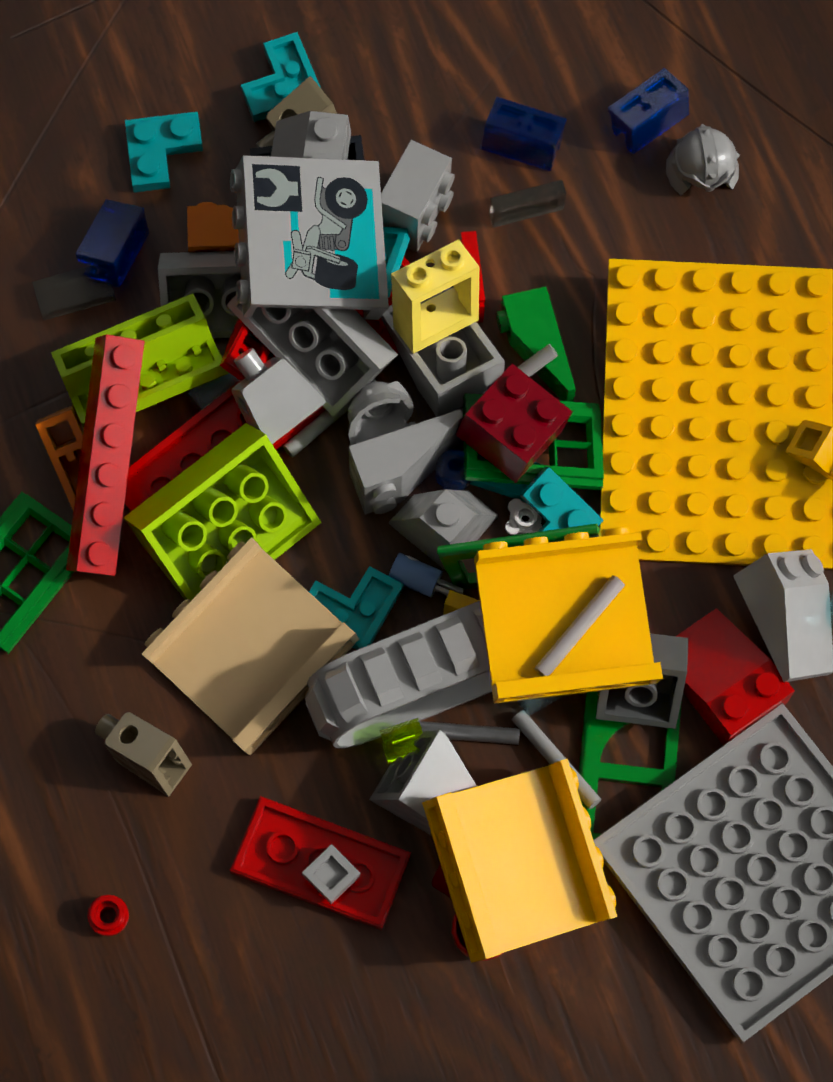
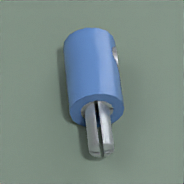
[389,553,463,598]

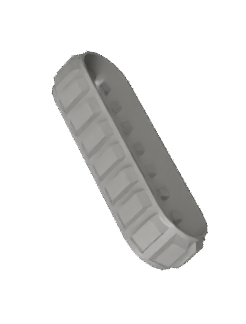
[305,601,492,748]

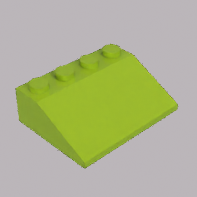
[123,423,322,601]

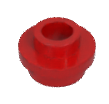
[87,895,129,936]

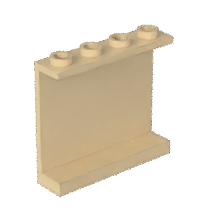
[142,537,359,756]

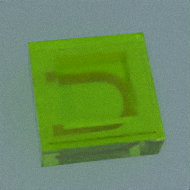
[379,718,423,763]

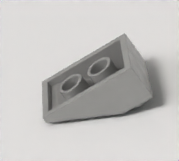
[381,287,505,417]
[349,410,463,514]
[733,549,833,682]

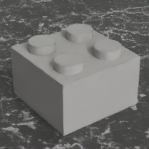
[381,140,455,252]

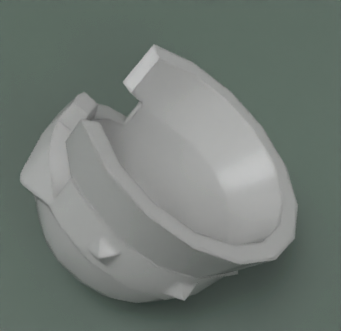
[666,124,740,195]
[348,381,416,445]

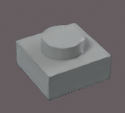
[302,844,360,904]

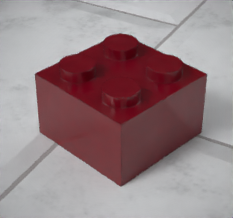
[455,363,573,483]

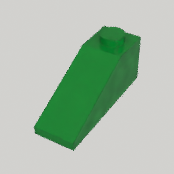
[496,286,576,402]

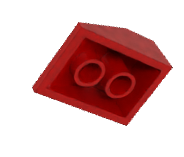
[676,608,795,746]

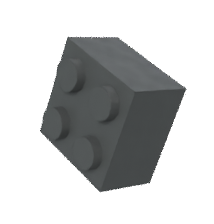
[596,633,688,729]

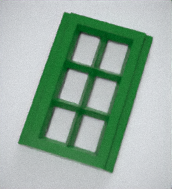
[463,393,604,490]
[0,491,75,654]

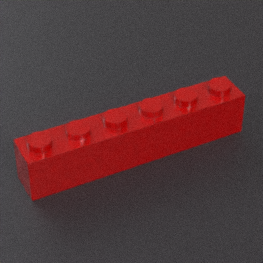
[66,334,145,576]

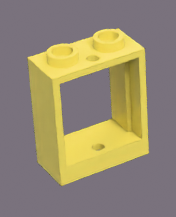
[391,239,480,354]

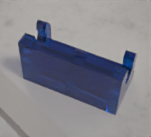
[608,68,689,154]
[481,97,567,171]
[75,199,149,288]

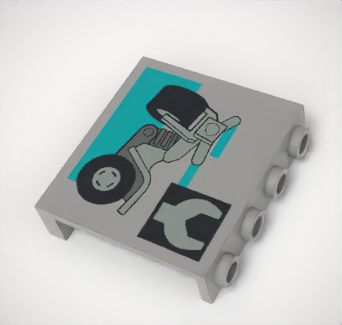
[230,155,389,320]

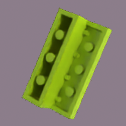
[51,293,228,429]

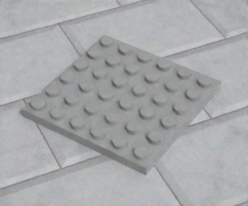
[593,703,833,1044]

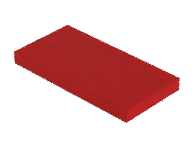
[230,796,411,931]

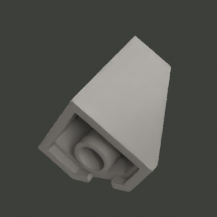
[389,489,498,571]
[369,730,477,836]

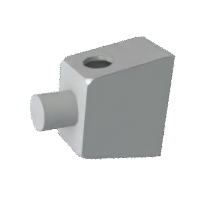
[232,348,326,444]

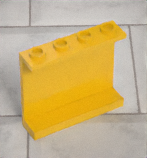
[474,527,663,704]
[422,758,617,963]

